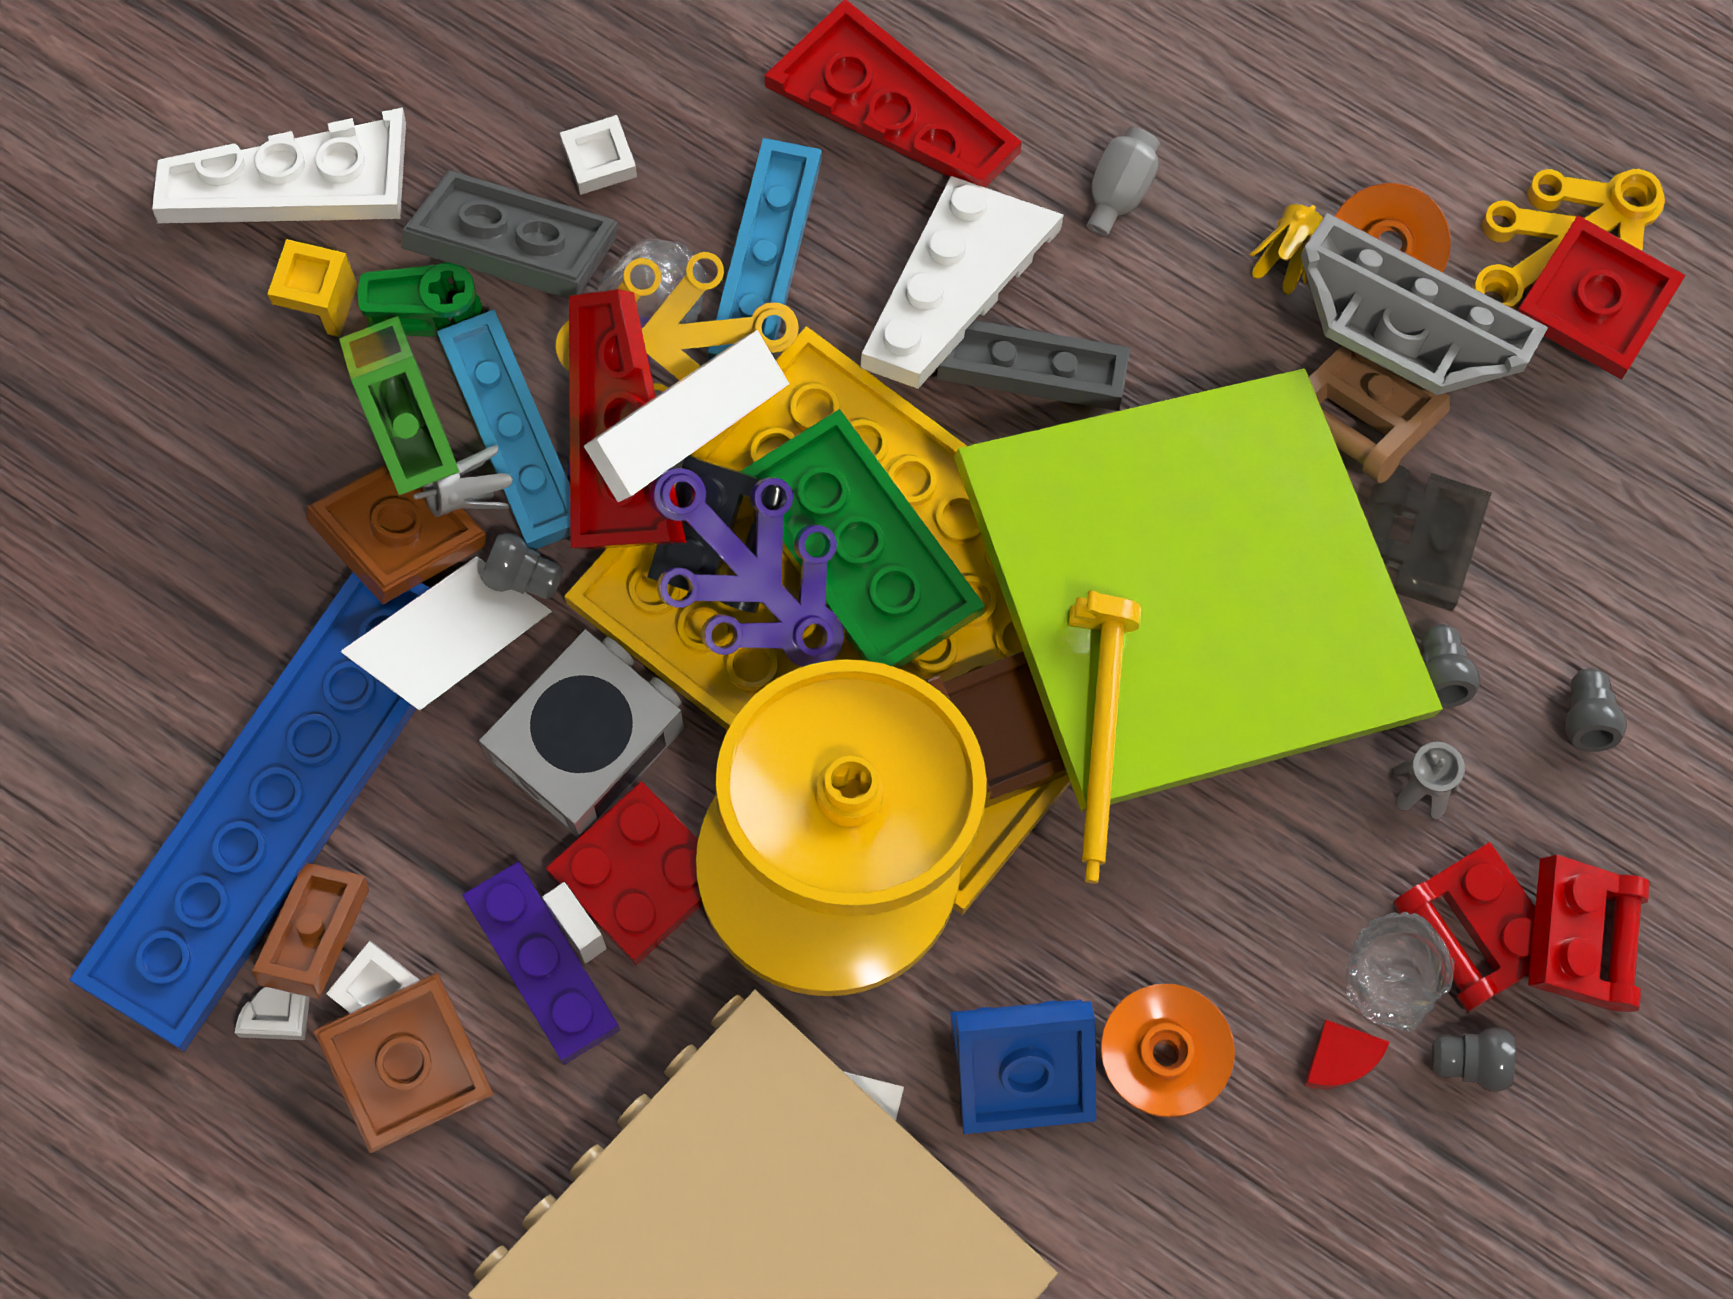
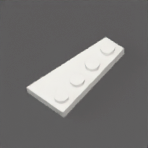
[152,107,406,223]
[860,176,1064,389]

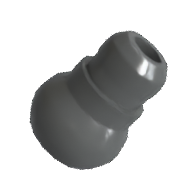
[481,533,564,599]
[1421,624,1480,707]
[1564,668,1627,752]
[1432,1028,1515,1092]

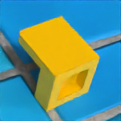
[267,239,357,337]

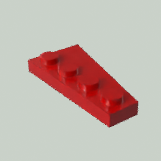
[764,0,1022,188]
[569,289,686,550]

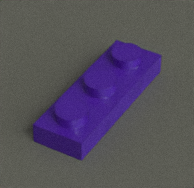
[462,861,621,1065]

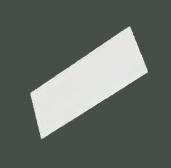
[340,556,552,711]

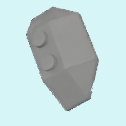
[1301,213,1548,395]

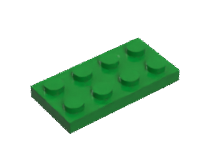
[740,409,985,669]

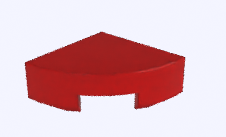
[1304,1019,1390,1089]

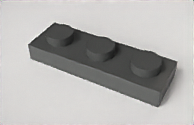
[937,320,1131,411]

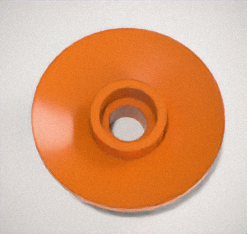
[1335,183,1451,273]
[1100,984,1235,1118]

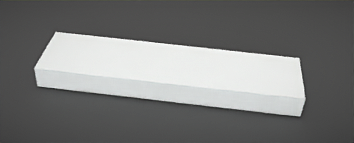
[584,330,789,502]

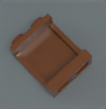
[926,651,1068,809]

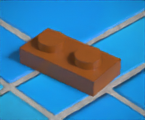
[252,863,369,999]

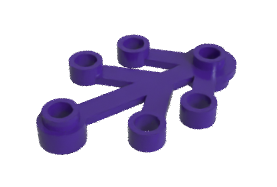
[650,468,844,667]

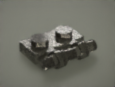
[1368,465,1492,612]

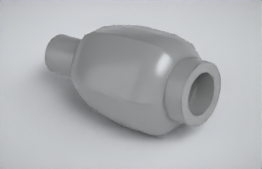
[1086,127,1160,236]

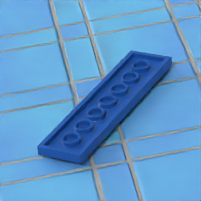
[69,572,430,1052]

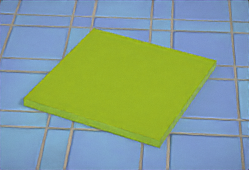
[954,368,1443,813]

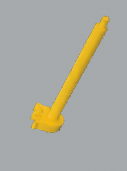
[1069,591,1141,884]

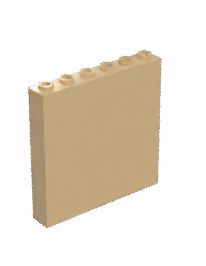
[468,990,1058,1299]

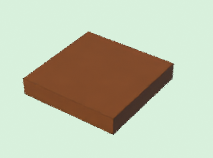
[306,464,486,605]
[313,972,493,1153]

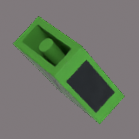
[339,316,460,495]

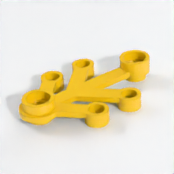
[1472,169,1665,310]
[556,252,799,392]

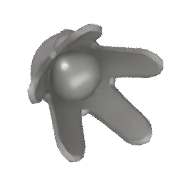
[413,445,513,517]
[1393,742,1465,819]

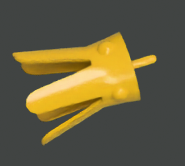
[1249,204,1323,295]

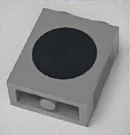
[479,629,684,838]

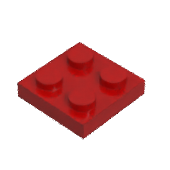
[1518,215,1686,380]
[546,781,702,966]

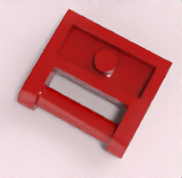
[1393,842,1535,1013]
[1528,855,1650,1012]

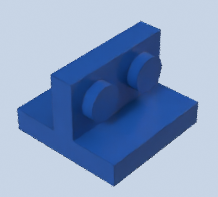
[950,999,1096,1134]

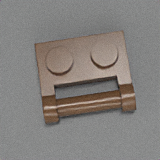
[1309,345,1450,483]

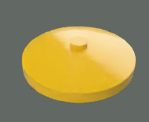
[716,660,986,916]
[696,795,961,996]

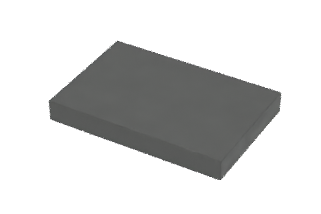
[401,171,618,299]

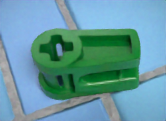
[358,262,484,337]

